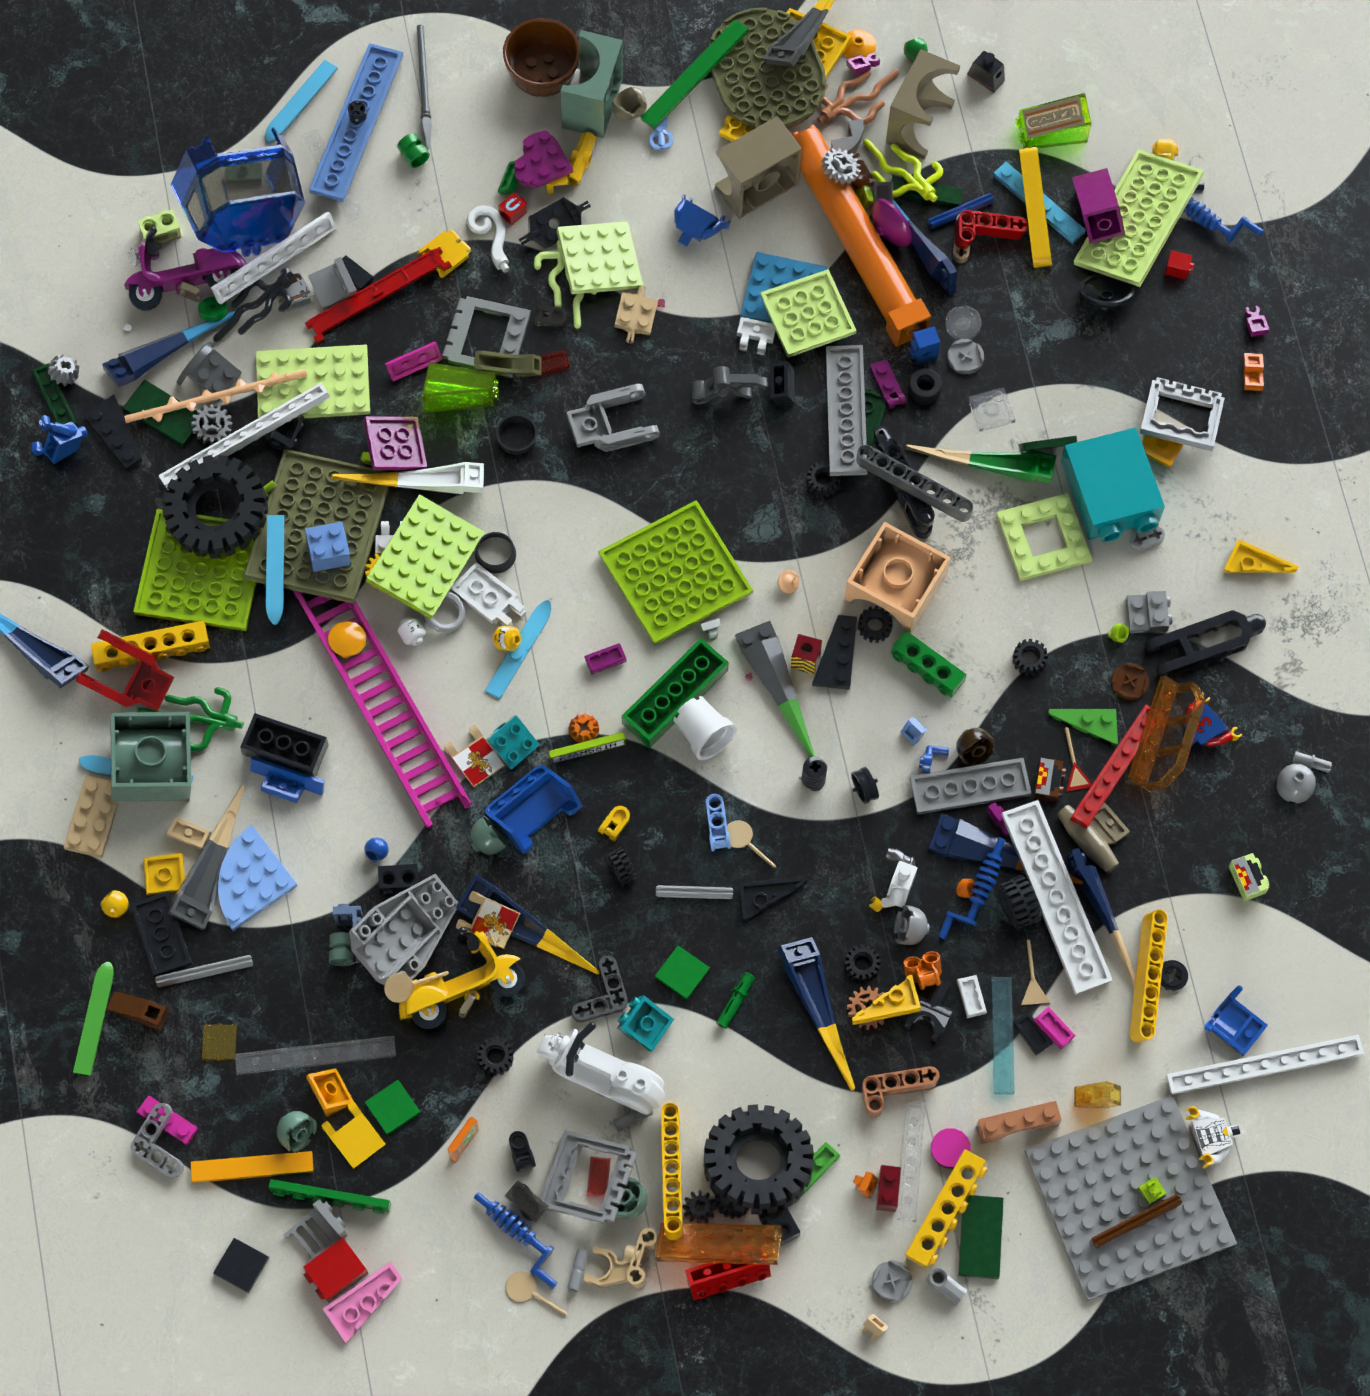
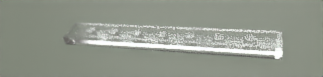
[235,1036,396,1075]

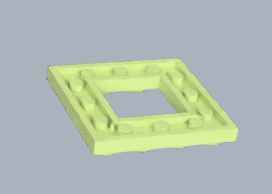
[996,493,1092,581]

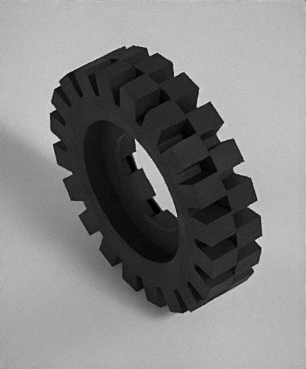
[162,455,268,559]
[704,1104,814,1215]

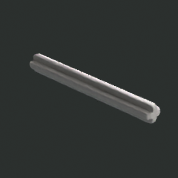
[155,955,253,987]

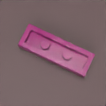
[385,341,443,381]
[137,1095,198,1146]

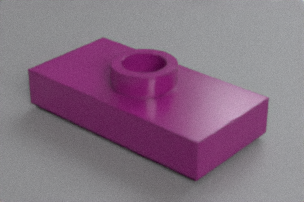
[584,643,627,675]

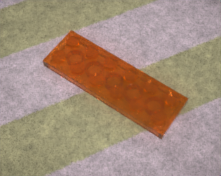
[656,1222,782,1265]

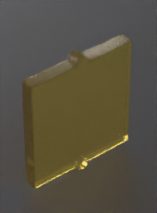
[202,1023,237,1061]

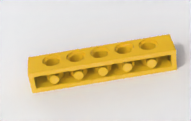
[91,620,210,672]
[905,1149,988,1270]

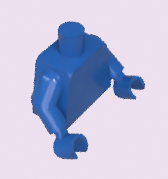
[674,194,731,247]
[32,415,88,464]

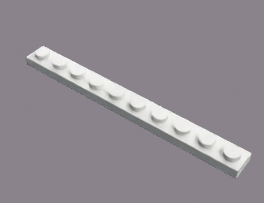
[159,383,330,490]
[1166,1034,1364,1095]

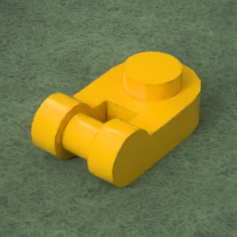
[598,806,630,842]

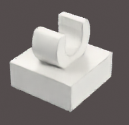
[699,619,721,639]

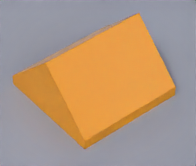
[306,1068,354,1118]

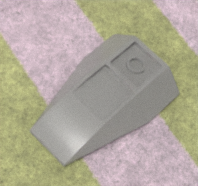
[349,874,459,985]

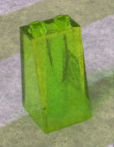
[422,362,499,413]

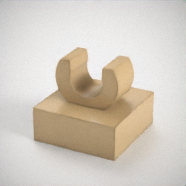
[861,1314,889,1342]

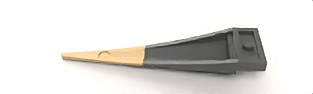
[168,784,245,930]

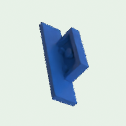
[250,756,325,803]

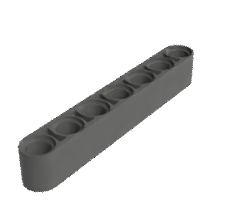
[856,445,973,522]

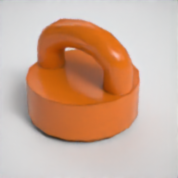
[956,878,976,898]

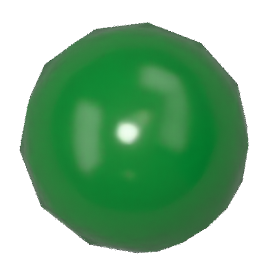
[903,37,928,62]

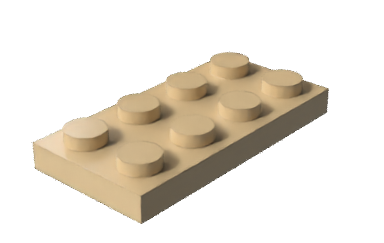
[64,776,119,858]

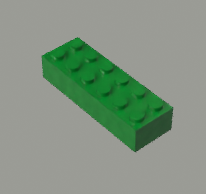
[622,638,729,749]

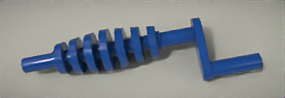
[1183,197,1264,243]
[938,837,1005,940]
[474,1192,558,1289]

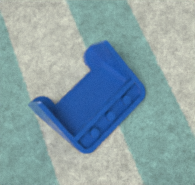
[485,765,583,855]

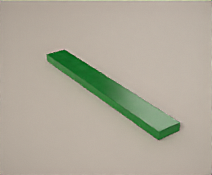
[640,19,749,130]

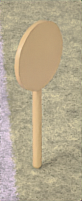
[727,820,776,868]
[384,971,449,1003]
[506,1271,567,1316]

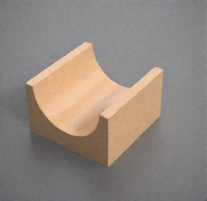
[844,522,951,633]

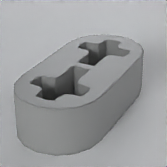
[1130,527,1165,551]

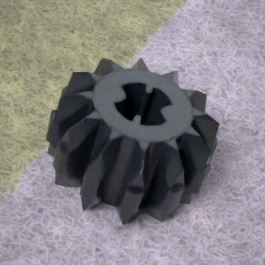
[682,1190,717,1225]

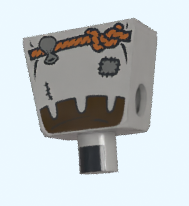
[275,268,314,314]

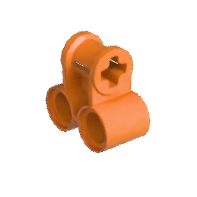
[903,952,942,990]

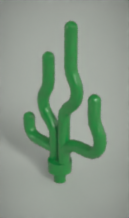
[137,687,244,752]

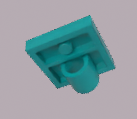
[486,715,540,770]

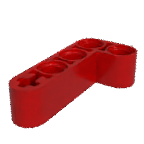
[955,210,1028,249]

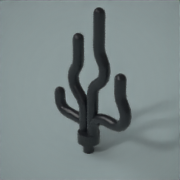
[213,271,295,342]

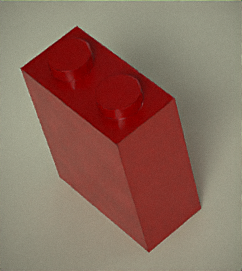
[303,1237,368,1303]

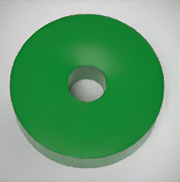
[198,297,228,322]

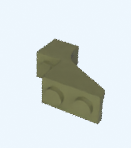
[474,351,541,377]

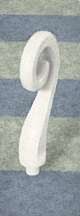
[467,205,510,273]

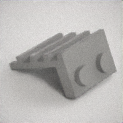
[283,1199,347,1263]

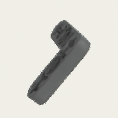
[572,955,628,1023]

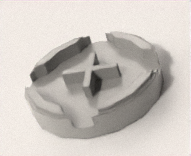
[947,339,984,374]
[872,1260,913,1302]

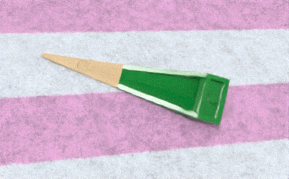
[905,445,1057,484]

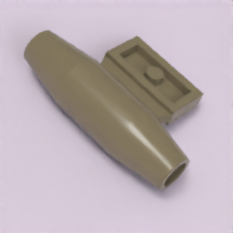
[1057,803,1130,874]

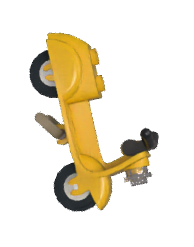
[399,927,525,1029]

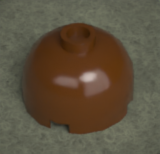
[851,153,875,190]

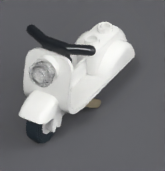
[537,1022,665,1115]

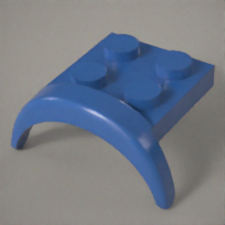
[1204,985,1268,1056]

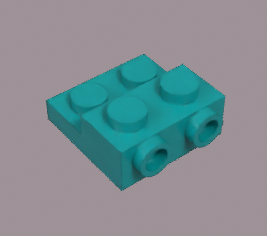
[617,995,674,1052]

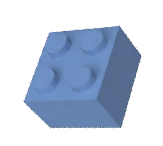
[305,522,350,572]

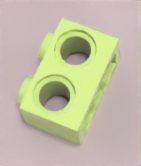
[138,209,182,243]

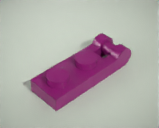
[870,359,907,410]

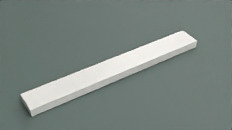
[211,212,337,304]

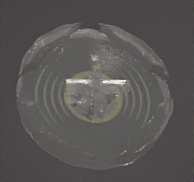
[945,305,982,340]

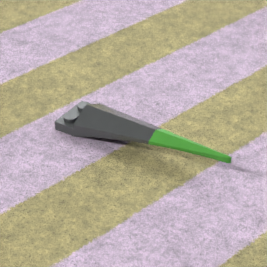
[735,621,815,757]

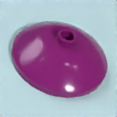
[872,199,912,247]

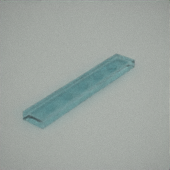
[991,977,1015,1094]

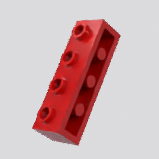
[685,1246,771,1301]

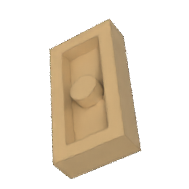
[166,817,211,850]

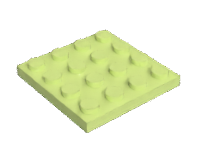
[556,222,643,294]
[760,269,857,357]

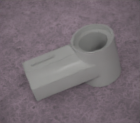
[927,1268,967,1305]

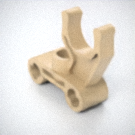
[584,1228,659,1289]

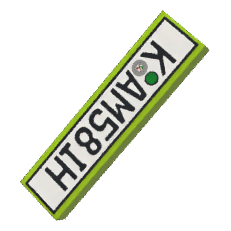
[549,732,625,764]

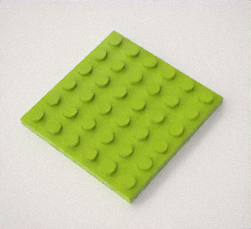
[598,500,753,645]
[133,509,259,631]

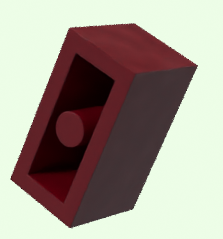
[876,1165,901,1212]

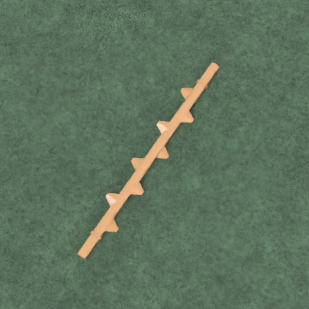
[124,369,307,423]

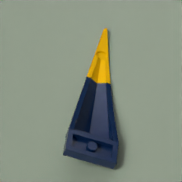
[456,874,601,974]
[778,937,855,1091]

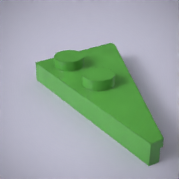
[1048,709,1118,746]

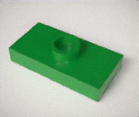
[498,160,518,195]

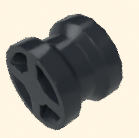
[348,100,367,124]

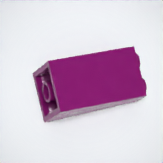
[1072,168,1125,243]

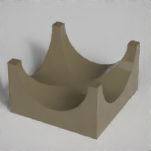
[886,49,960,160]

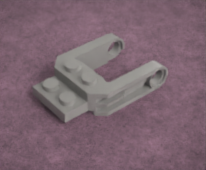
[566,384,660,452]

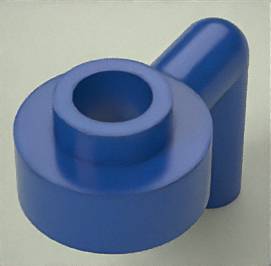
[919,745,949,773]

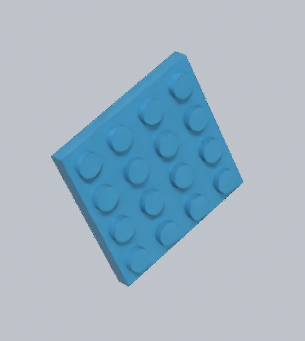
[740,252,827,323]

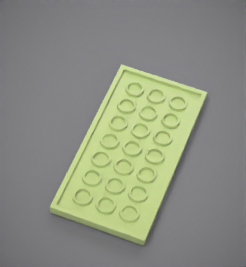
[1074,149,1204,287]

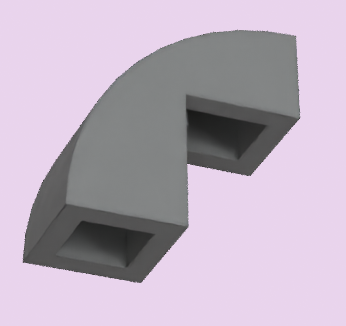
[831,118,864,155]

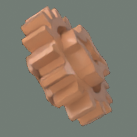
[847,986,887,1030]

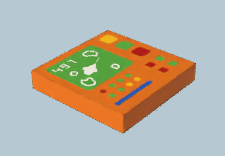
[448,1117,479,1163]

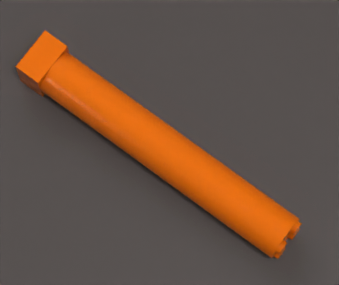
[792,125,931,347]

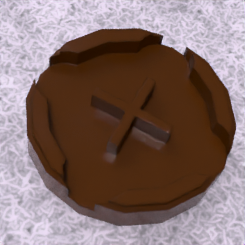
[1111,663,1149,701]

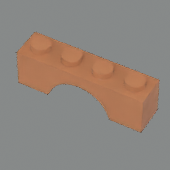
[977,1101,1062,1144]

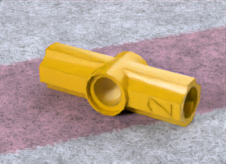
[567,132,597,186]

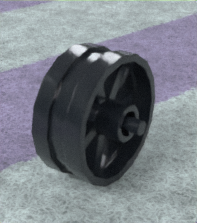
[851,767,879,804]

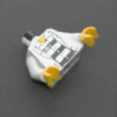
[1185,1106,1241,1169]

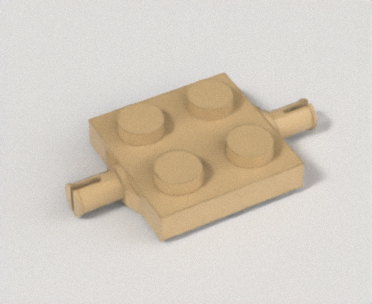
[614,285,658,343]

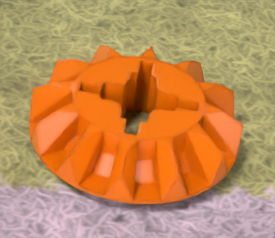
[569,713,599,743]

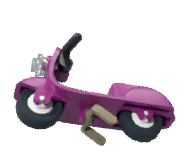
[124,227,246,311]

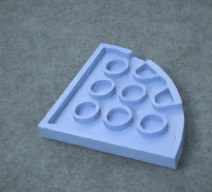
[218,825,297,931]

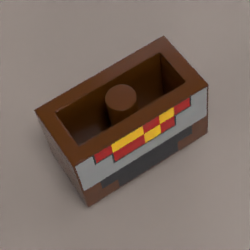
[1033,757,1066,803]

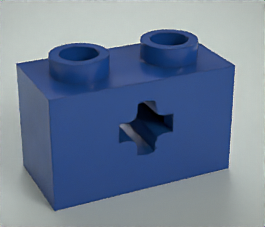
[909,326,940,365]

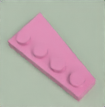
[323,1262,402,1343]

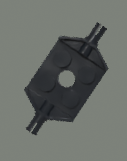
[519,197,591,249]

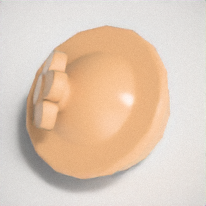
[778,570,799,593]

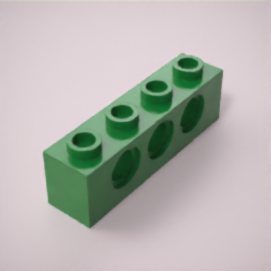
[890,630,967,698]

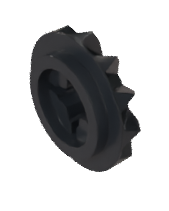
[1161,960,1188,992]

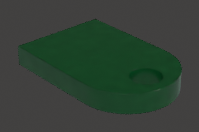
[1018,435,1077,452]

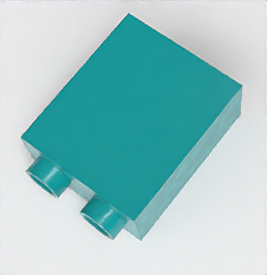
[1061,427,1165,542]

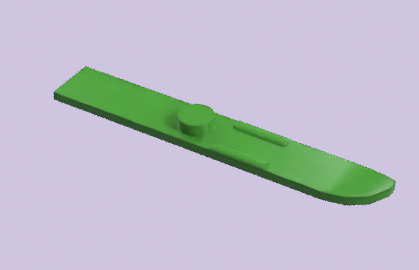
[73,962,114,1076]

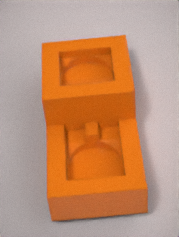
[1243,353,1264,391]

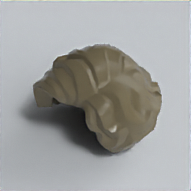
[612,87,647,121]

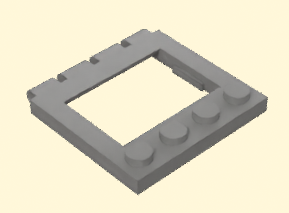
[442,296,531,378]
[1140,377,1225,451]
[538,1130,637,1225]

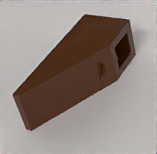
[106,991,169,1031]

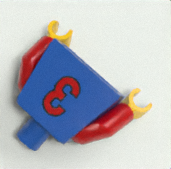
[1181,692,1242,748]

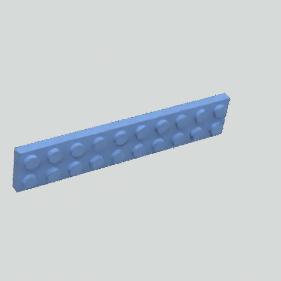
[309,43,403,202]

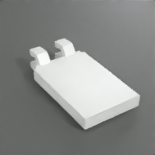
[451,562,526,627]

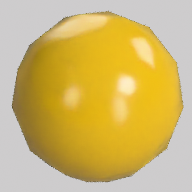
[101,890,129,918]

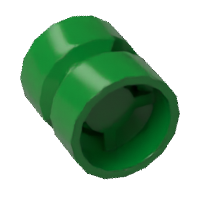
[397,133,430,168]

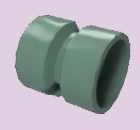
[329,932,355,966]

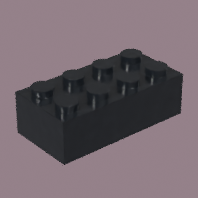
[240,713,329,777]

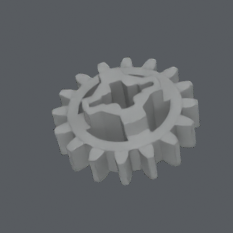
[821,148,861,185]
[192,404,232,445]

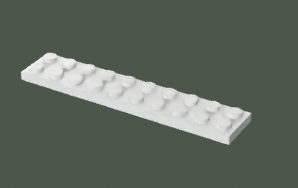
[1001,800,1112,995]

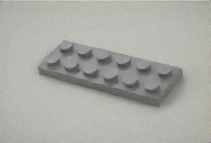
[909,758,1032,815]

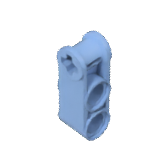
[706,794,731,852]

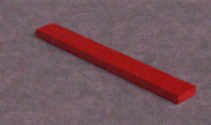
[1070,704,1162,829]

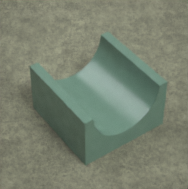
[561,30,623,138]
[110,712,191,802]

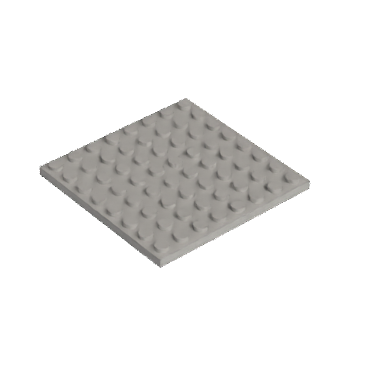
[1024,1095,1237,1301]

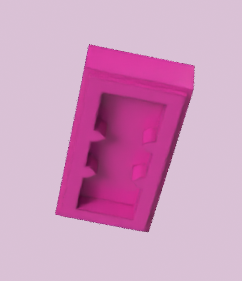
[1033,1006,1076,1050]

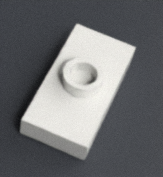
[957,975,987,1018]

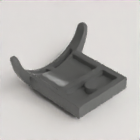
[176,342,242,401]

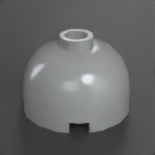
[1276,764,1316,803]
[894,905,930,945]

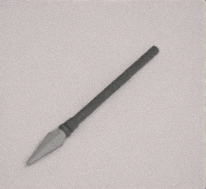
[417,25,432,149]

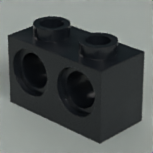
[378,864,419,897]
[758,1205,801,1247]

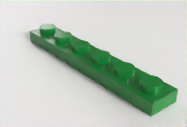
[269,1179,391,1214]

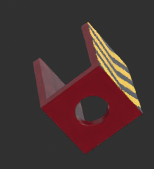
[791,634,822,674]

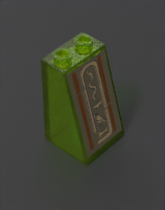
[1015,93,1092,149]

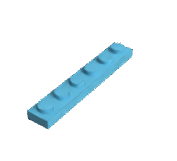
[993,162,1086,244]

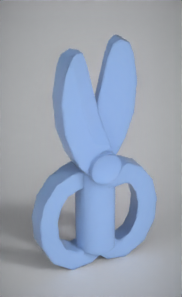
[649,117,673,150]

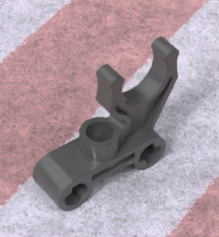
[691,366,768,404]

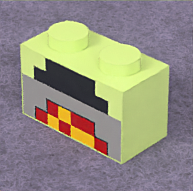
[1229,853,1269,901]

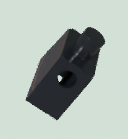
[967,51,1005,93]

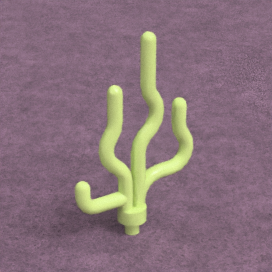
[534,240,597,329]

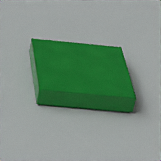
[655,946,710,1000]
[365,1080,421,1136]

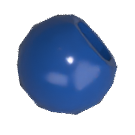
[364,837,389,862]

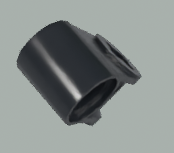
[509,1131,536,1172]

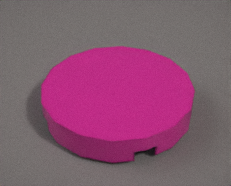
[931,1128,971,1169]

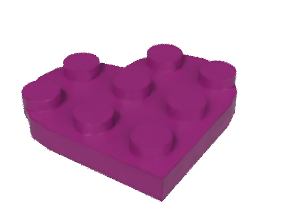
[514,130,573,188]

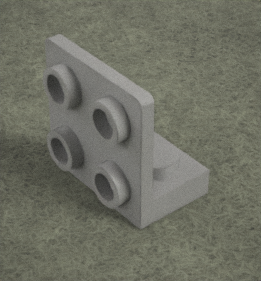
[308,257,357,309]

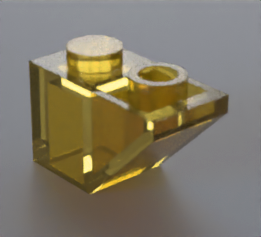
[1074,1081,1121,1108]

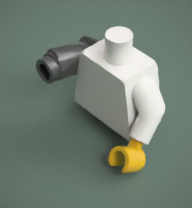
[869,848,917,912]

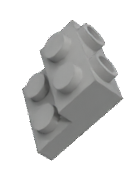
[1126,591,1173,633]

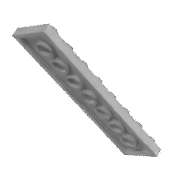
[826,345,867,476]

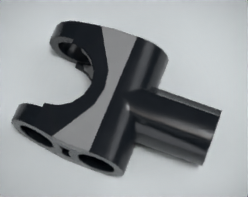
[904,981,953,1043]

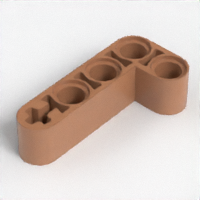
[861,1066,939,1118]

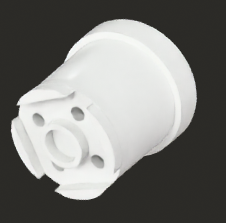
[673,696,737,760]

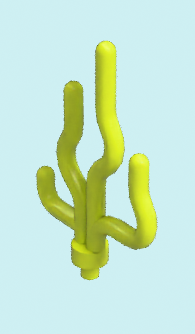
[863,139,943,202]

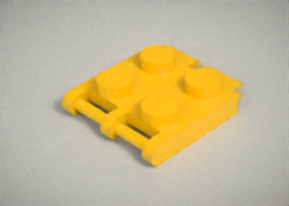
[417,229,471,278]

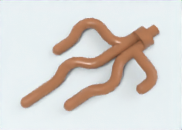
[817,70,899,125]

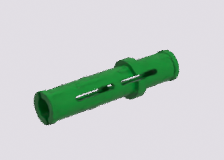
[716,972,756,1029]

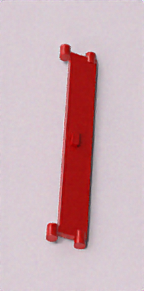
[305,247,452,343]

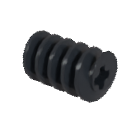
[801,757,827,791]

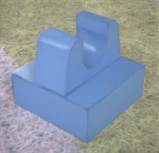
[900,717,927,745]

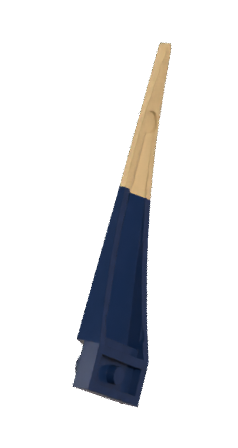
[1065,848,1136,987]

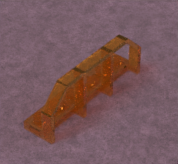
[1128,676,1206,792]

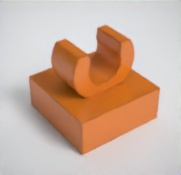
[853,1171,878,1199]

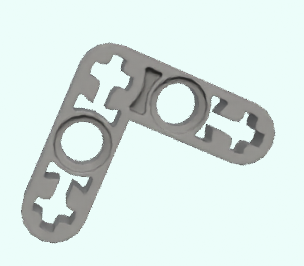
[131,1103,184,1177]

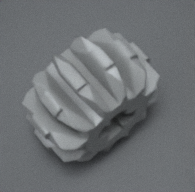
[48,354,80,386]

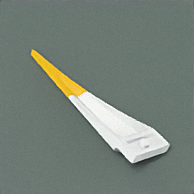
[332,462,484,494]

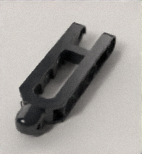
[874,426,935,539]
[1144,610,1266,679]

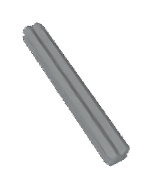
[656,885,733,899]

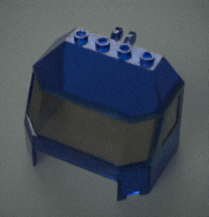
[171,127,306,257]

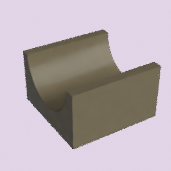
[715,116,802,219]

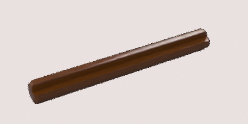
[1091,1194,1182,1248]

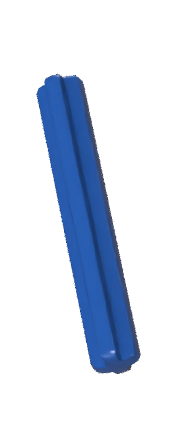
[928,193,994,229]

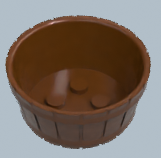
[503,18,580,97]

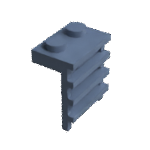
[333,904,363,963]

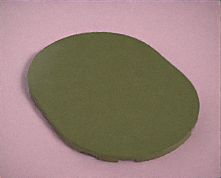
[709,8,826,128]

